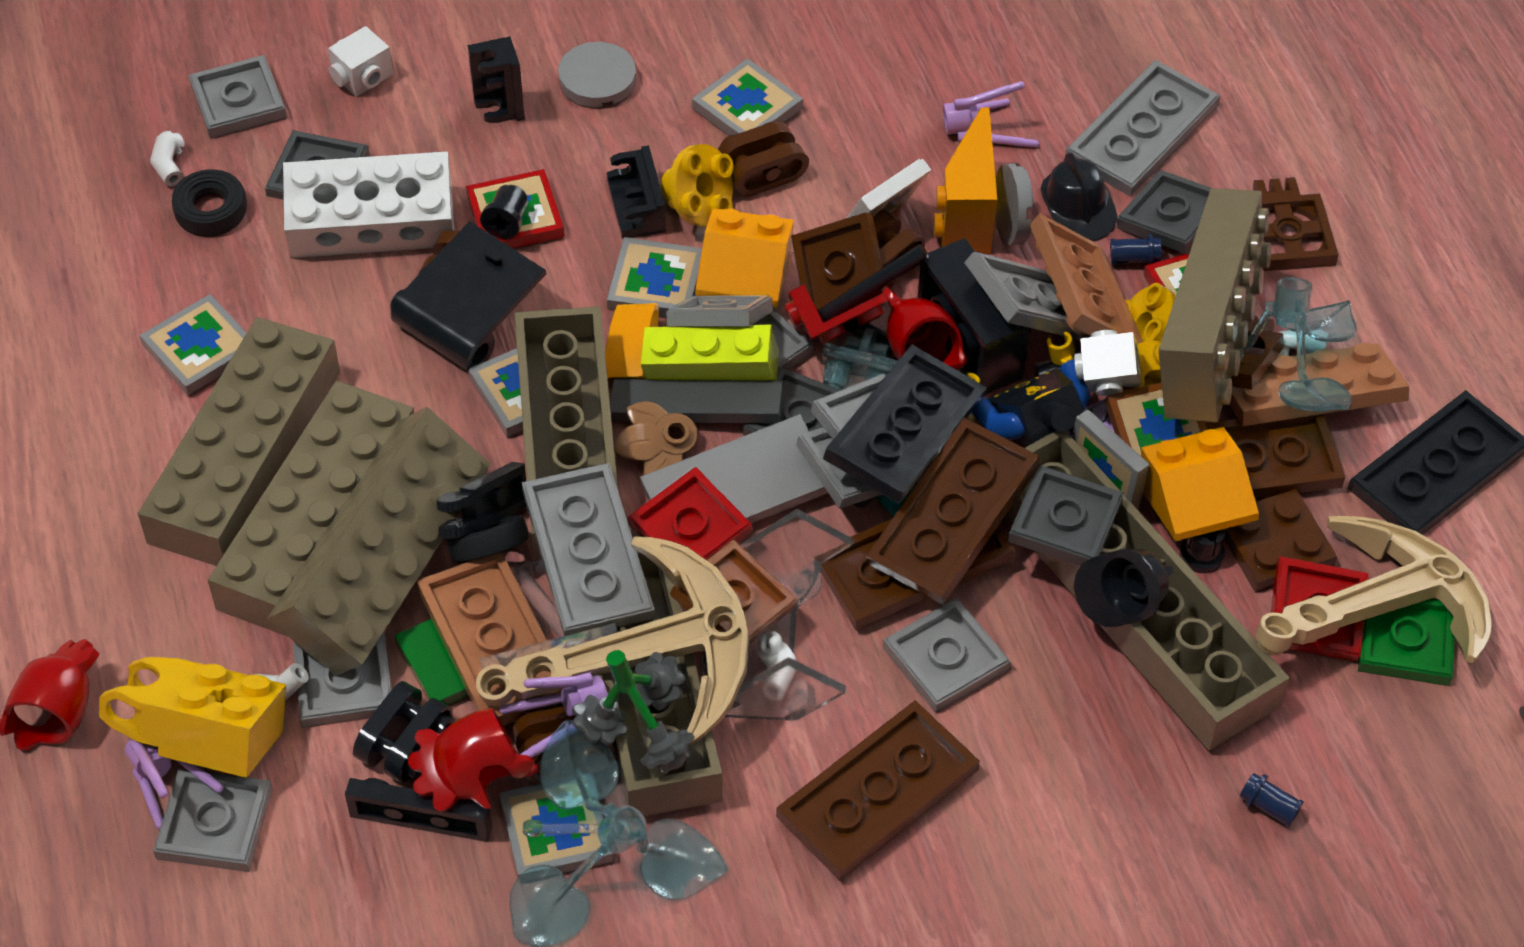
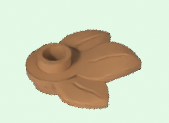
[614,401,697,475]

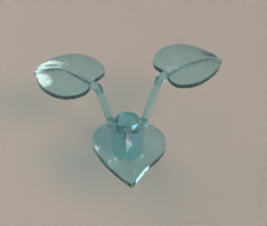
[1239,277,1357,412]
[509,720,728,947]

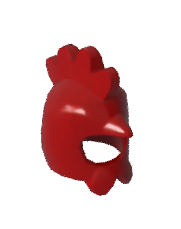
[882,287,967,370]
[0,639,99,751]
[408,708,539,813]

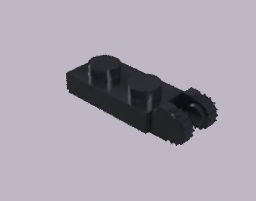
[436,462,527,539]

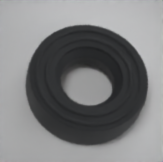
[172,169,247,236]
[447,515,529,561]

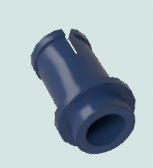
[1110,234,1162,265]
[1239,773,1304,828]

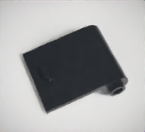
[390,221,547,371]

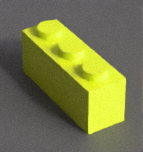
[641,325,779,380]

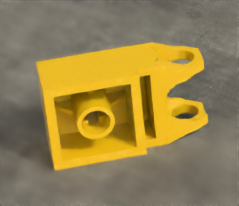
[99,657,286,778]

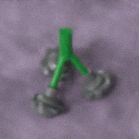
[572,650,694,773]

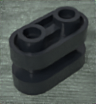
[353,681,455,783]

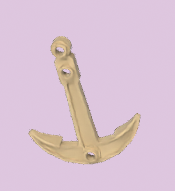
[1255,516,1492,664]
[476,537,749,746]

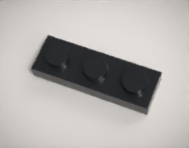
[345,778,492,842]

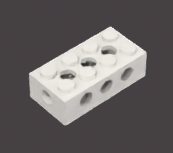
[283,151,454,258]

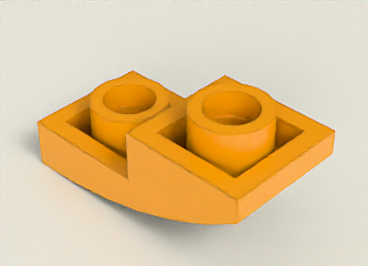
[605,303,659,383]

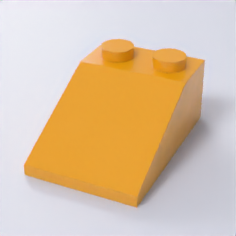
[933,107,997,254]

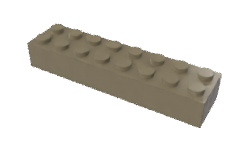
[1005,430,1290,751]

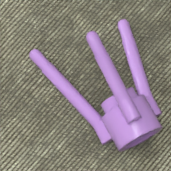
[943,81,1039,148]
[499,672,608,758]
[125,739,224,830]

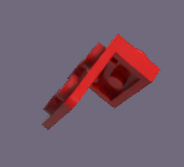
[784,284,889,345]

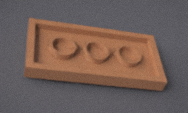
[1030,213,1143,344]
[1229,343,1409,426]
[417,552,562,725]

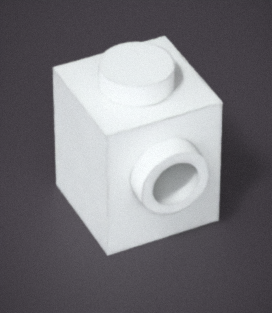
[328,26,394,97]
[1074,330,1142,396]

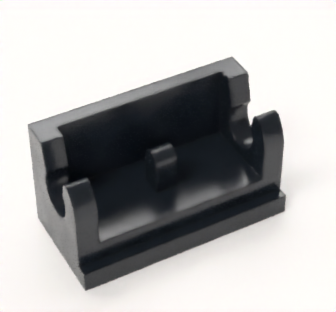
[467,36,525,123]
[606,145,666,239]

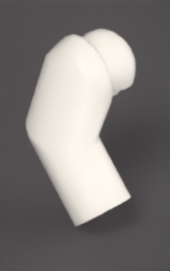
[150,131,185,187]
[757,631,796,696]

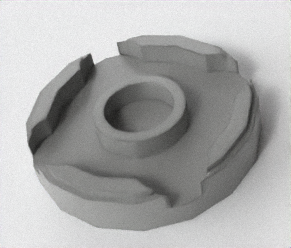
[558,42,636,108]
[995,163,1034,245]

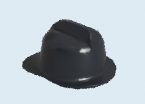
[1041,153,1117,241]
[1073,549,1174,627]

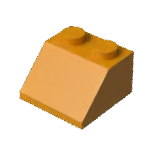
[695,208,794,308]
[1141,427,1259,541]

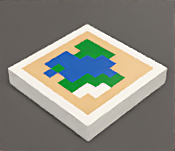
[846,159,931,218]

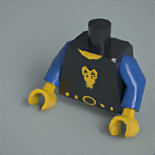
[967,331,1092,446]

